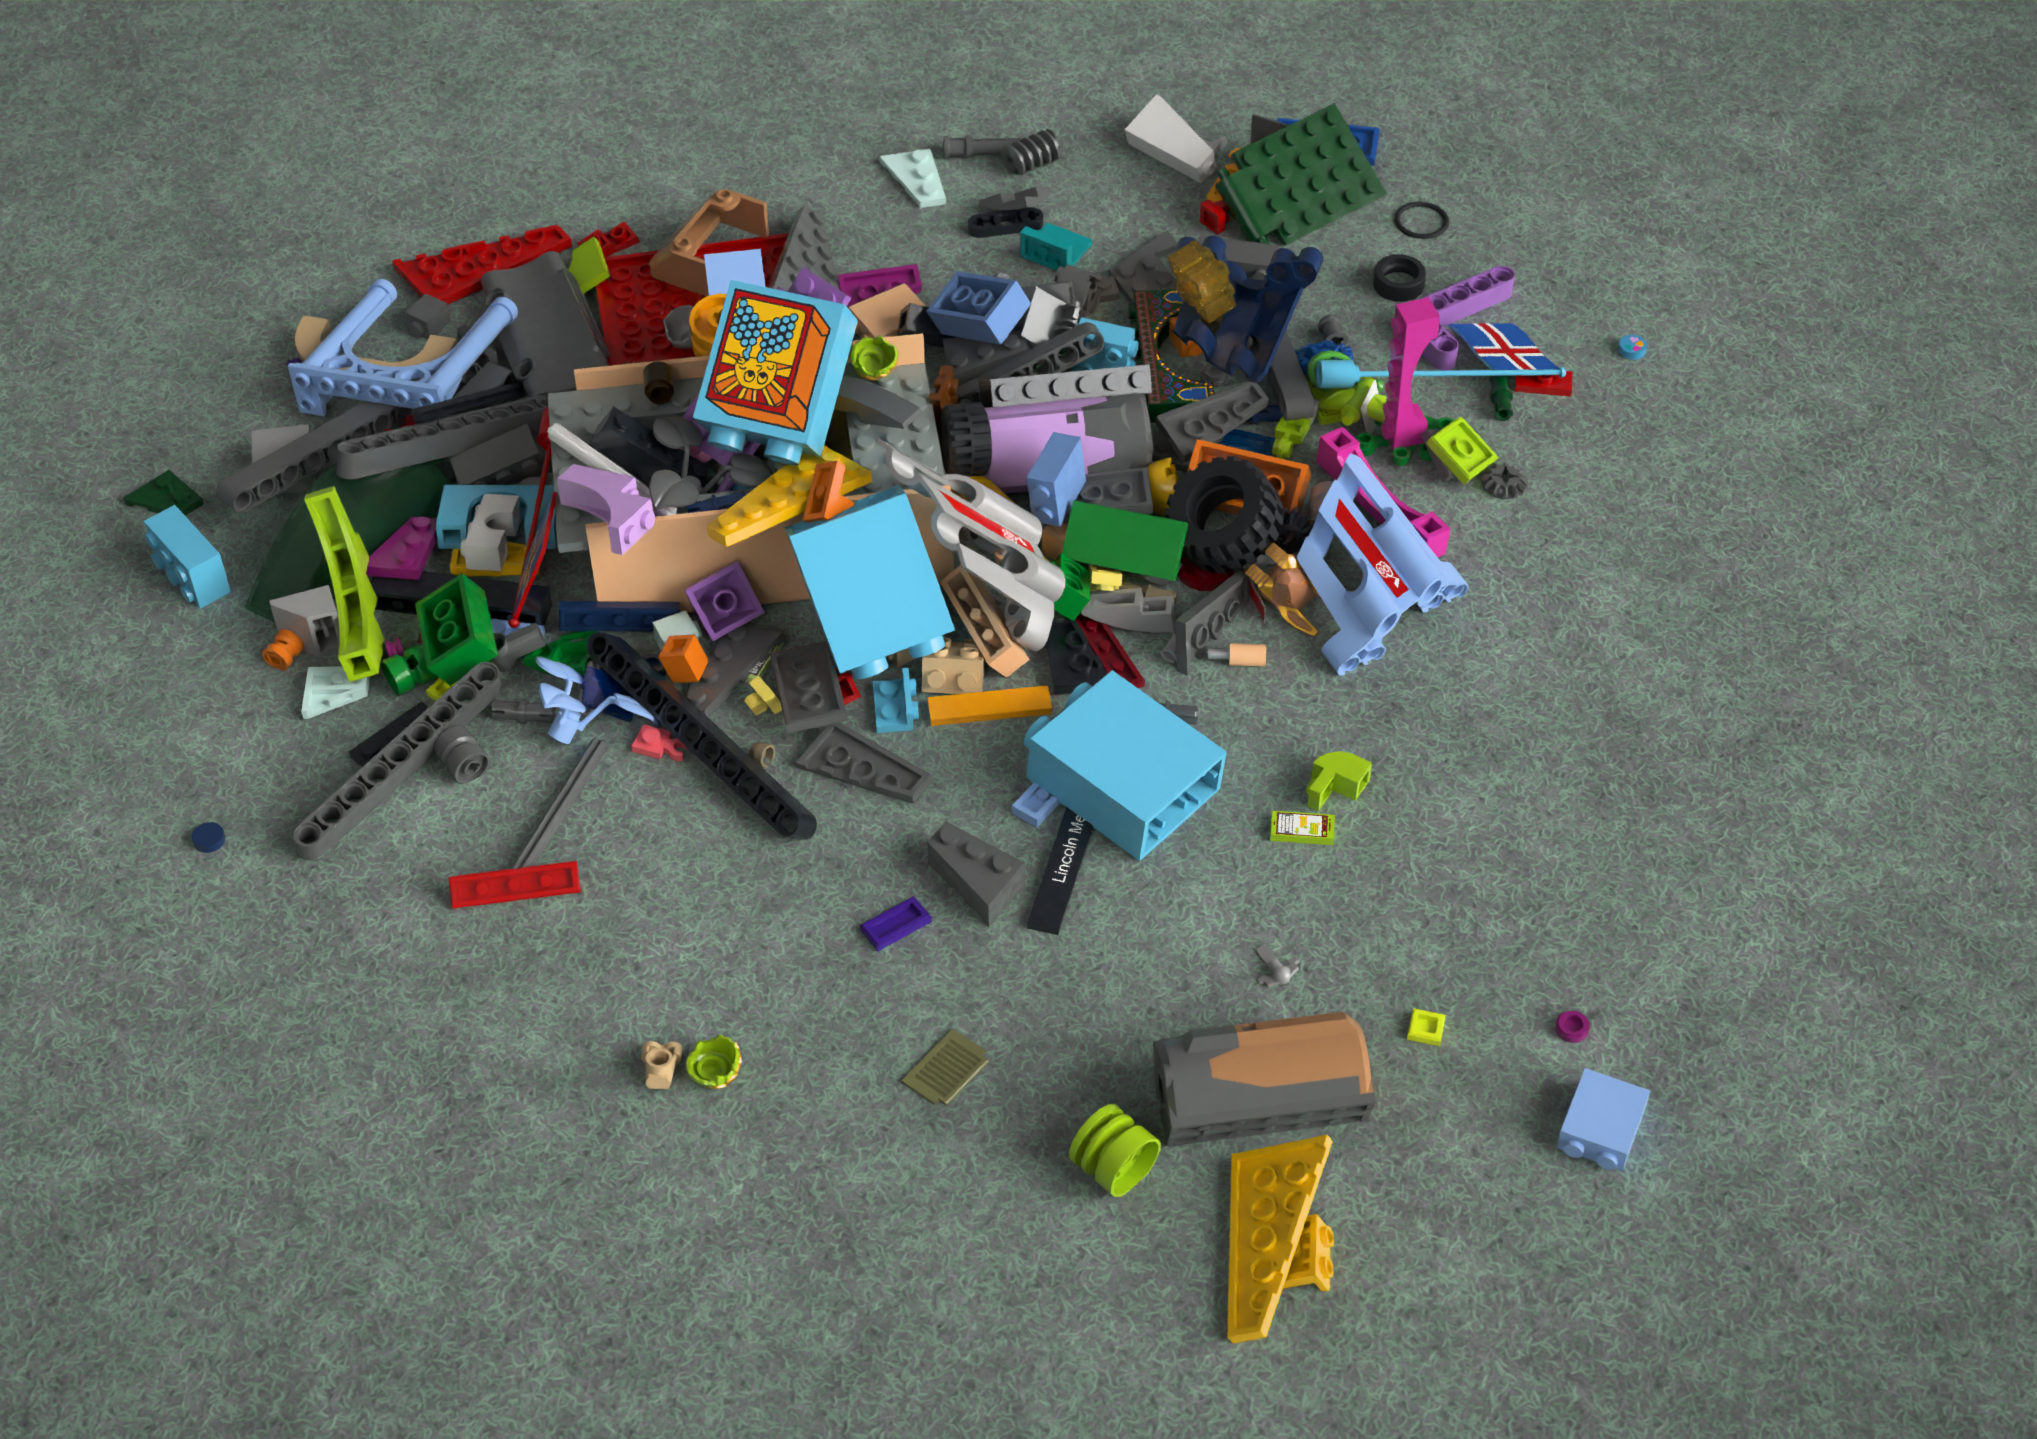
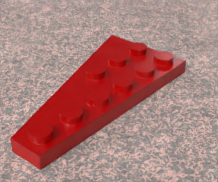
[392,224,572,305]

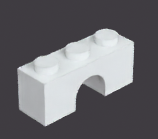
[460,494,522,571]

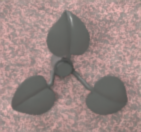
[649,415,774,510]

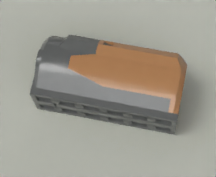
[1153,1012,1376,1146]

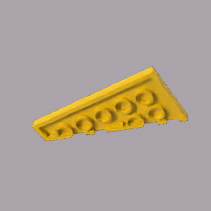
[707,446,872,547]
[1227,1135,1333,1344]

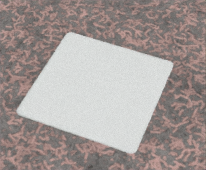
[1361,380,1378,434]

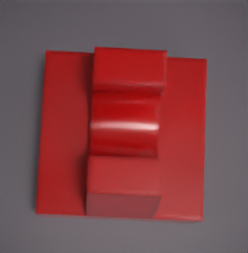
[1200,199,1230,235]

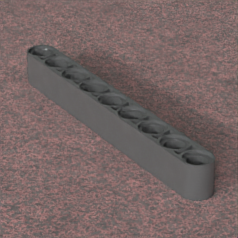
[336,395,548,479]
[293,662,501,860]

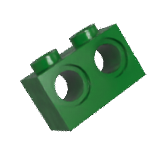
[1049,553,1090,621]

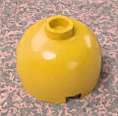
[1148,457,1180,517]

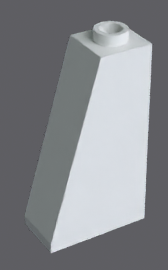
[1125,94,1217,183]

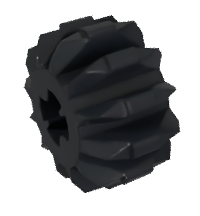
[1270,506,1316,556]

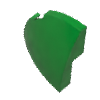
[523,631,598,678]

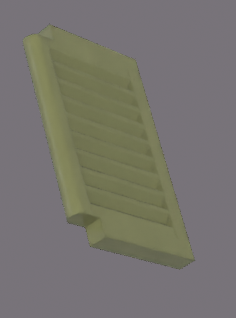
[901,1028,989,1106]

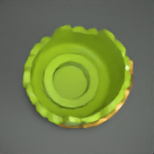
[851,335,898,380]
[686,1034,741,1089]

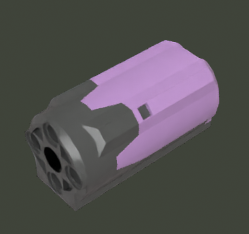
[983,393,1153,493]

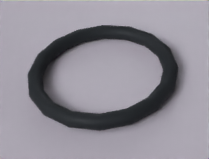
[1394,201,1449,239]

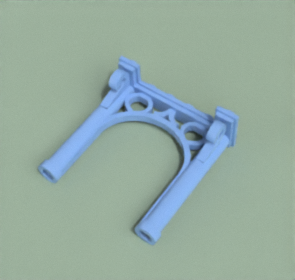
[288,279,518,418]

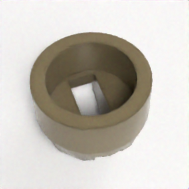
[749,742,775,768]

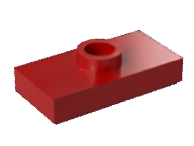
[1515,371,1573,397]

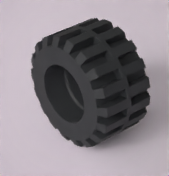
[939,402,992,477]

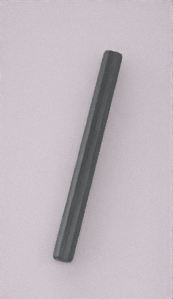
[510,738,607,869]

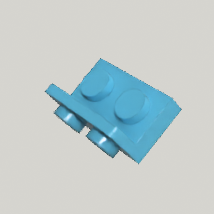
[873,668,919,733]

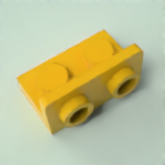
[1283,1214,1334,1292]

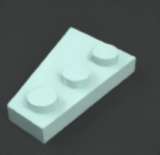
[880,149,946,208]

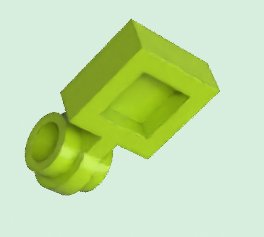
[1272,416,1311,459]

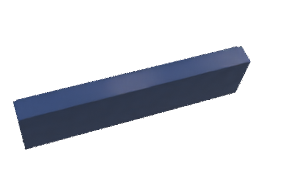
[559,601,680,632]

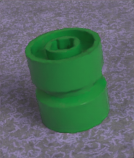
[381,643,438,697]

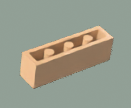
[940,565,1030,677]

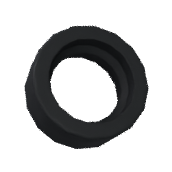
[1373,254,1426,302]

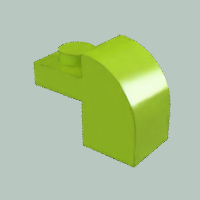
[1306,751,1372,811]

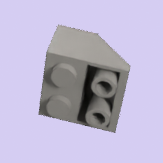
[269,585,340,656]

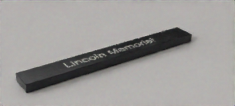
[1027,807,1094,935]

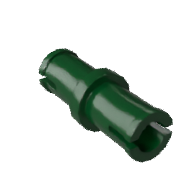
[1490,376,1513,421]

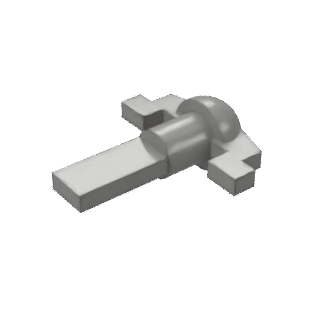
[1256,943,1300,988]

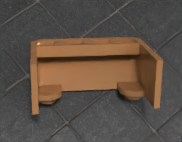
[649,189,769,296]

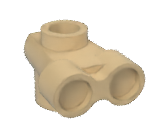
[641,1041,682,1089]

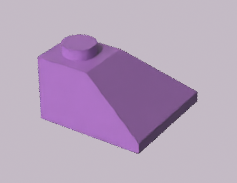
[684,560,765,641]

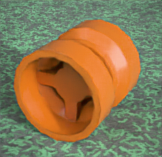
[262,629,304,671]

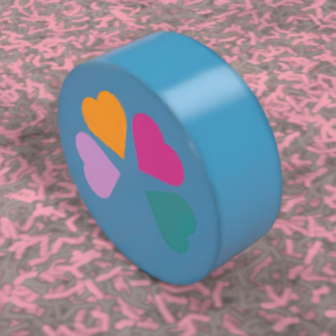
[1618,335,1647,360]

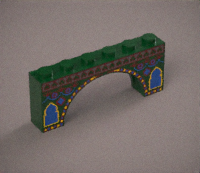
[1128,289,1215,423]

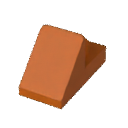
[803,461,855,523]

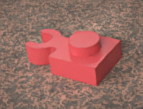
[631,724,688,761]

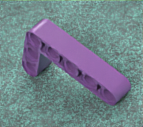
[1421,266,1515,370]

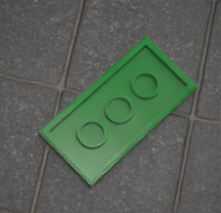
[1062,500,1188,582]

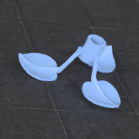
[535,657,660,744]

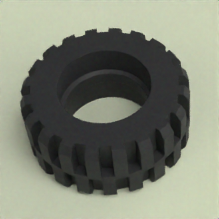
[1165,456,1283,574]

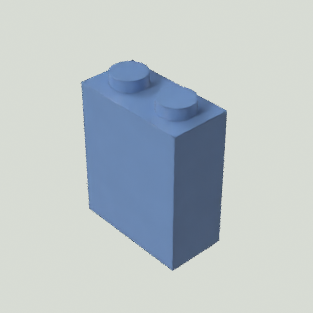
[1026,432,1086,527]

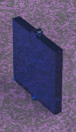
[580,665,634,723]

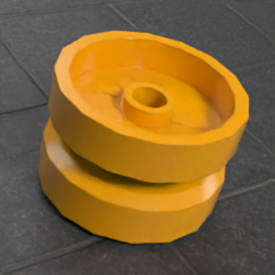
[689,294,727,357]

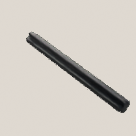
[411,382,526,424]

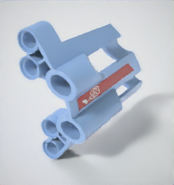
[1297,453,1469,676]

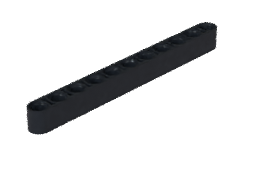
[586,632,817,840]

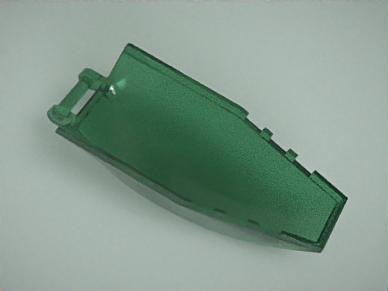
[245,427,453,623]

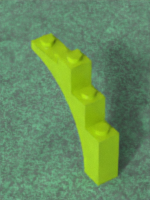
[304,486,385,682]

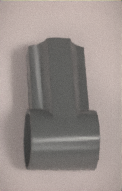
[489,622,546,672]

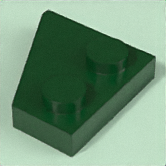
[123,470,204,516]

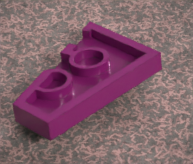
[837,264,922,309]
[366,517,437,580]

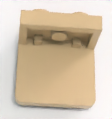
[921,637,985,694]

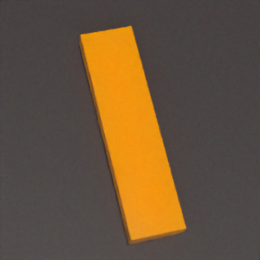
[927,685,1052,726]

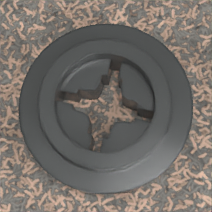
[1482,462,1528,499]

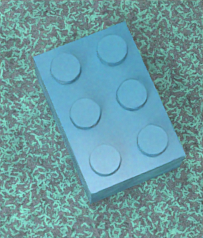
[144,505,231,609]

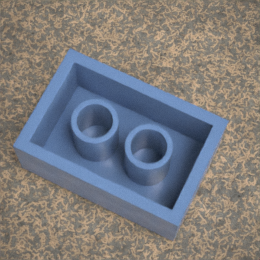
[927,271,1031,345]

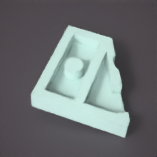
[301,666,370,719]

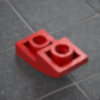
[577,221,640,257]

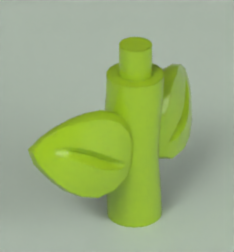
[1319,377,1387,426]

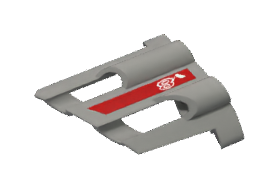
[876,438,1065,652]

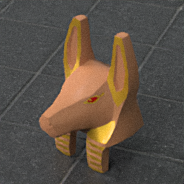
[1245,543,1321,637]

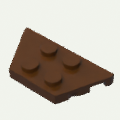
[928,365,960,445]

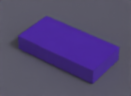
[860,896,932,951]

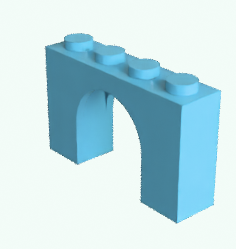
[436,485,557,549]

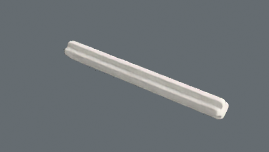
[547,423,678,516]

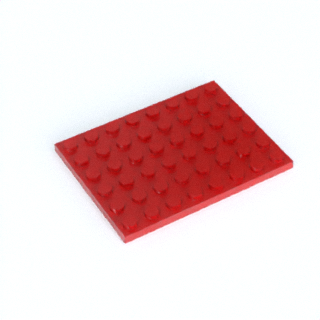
[596,233,789,366]

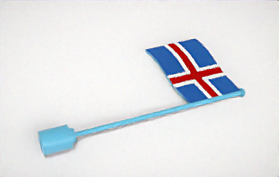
[1316,323,1566,388]

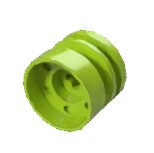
[1069,1104,1161,1197]

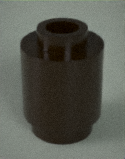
[643,361,674,405]

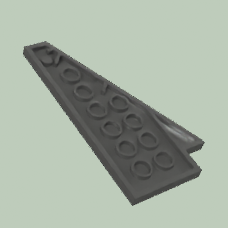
[768,205,841,291]

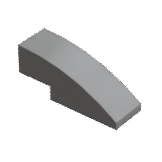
[1081,588,1175,633]

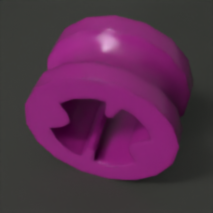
[384,637,404,658]

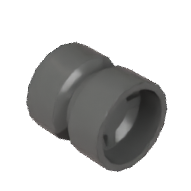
[434,726,491,784]

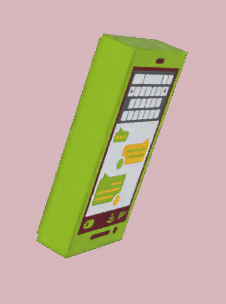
[1270,810,1335,845]

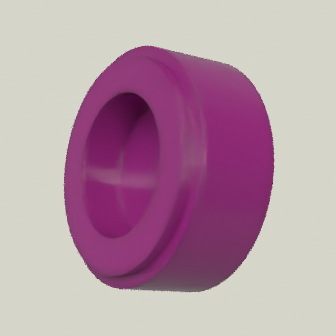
[1555,1011,1590,1043]

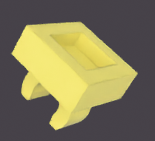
[744,675,782,716]

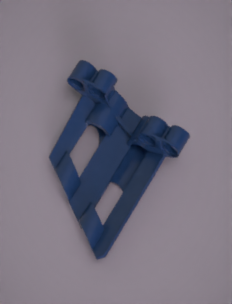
[1170,235,1324,383]

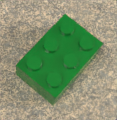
[415,573,498,686]

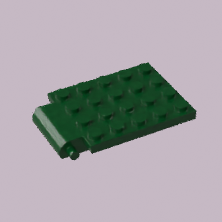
[1215,103,1387,246]

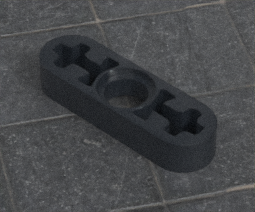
[968,208,1043,238]

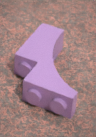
[557,464,655,555]

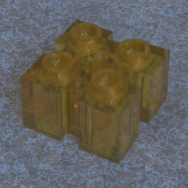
[1168,240,1236,324]

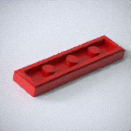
[448,861,581,909]

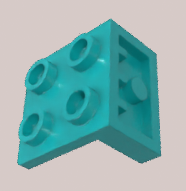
[1020,223,1092,271]

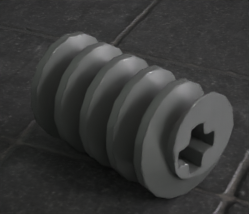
[1002,129,1060,175]

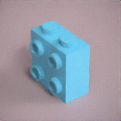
[1072,317,1138,372]

